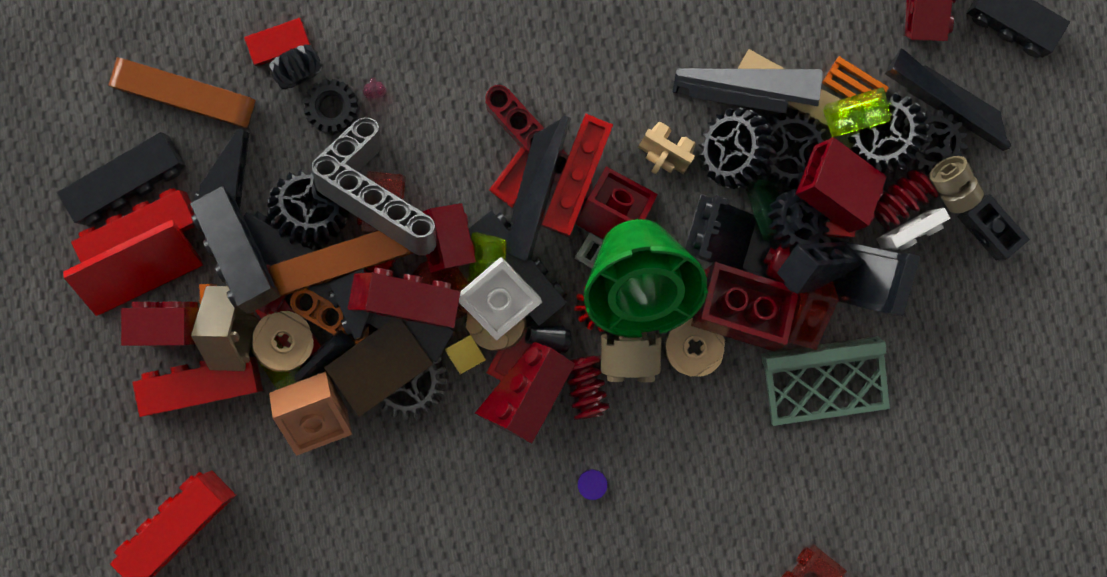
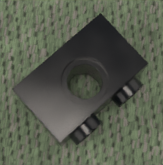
[957,194,1030,261]

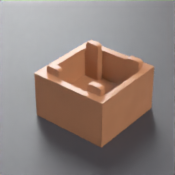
[269,371,352,456]

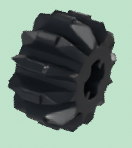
[269,44,322,89]

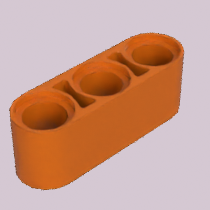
[290,289,373,344]

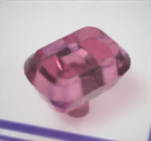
[363,78,387,99]

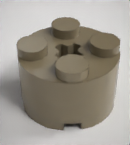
[601,332,661,382]

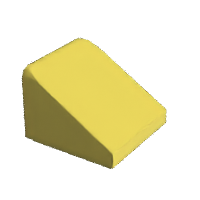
[445,335,486,374]

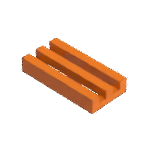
[822,56,889,107]

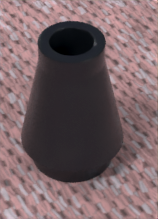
[525,325,571,353]

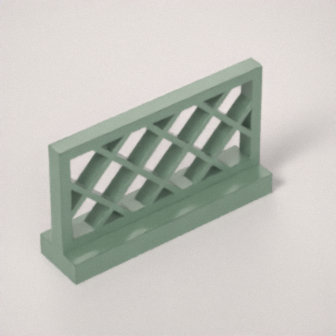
[761,336,890,426]

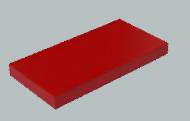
[63,219,203,316]

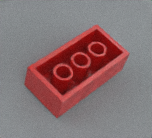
[110,470,236,577]

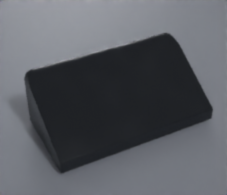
[294,330,356,382]

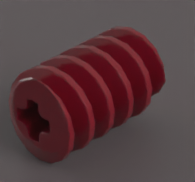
[874,170,939,232]
[567,356,610,420]

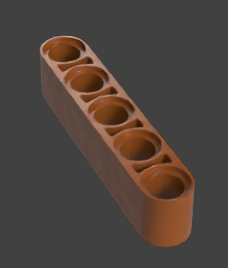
[108,57,256,128]
[269,231,413,296]

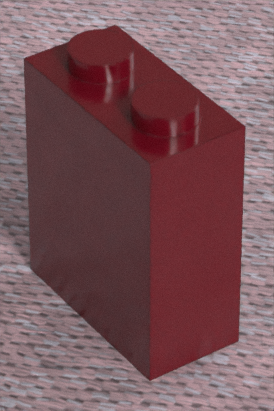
[796,137,887,233]

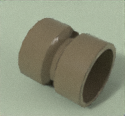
[930,156,984,213]

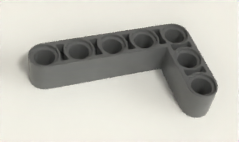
[312,117,436,255]

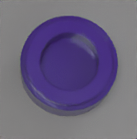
[578,469,607,500]

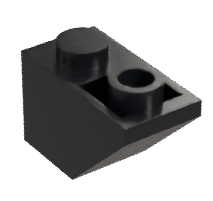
[328,268,373,339]

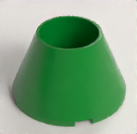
[584,219,708,337]

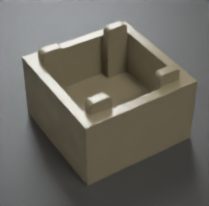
[191,286,259,371]

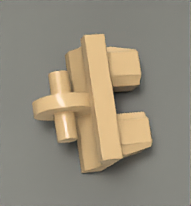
[638,122,695,174]

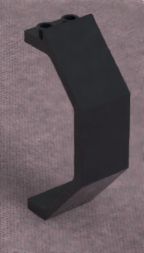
[685,195,921,316]

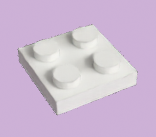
[876,208,950,251]
[459,257,542,341]

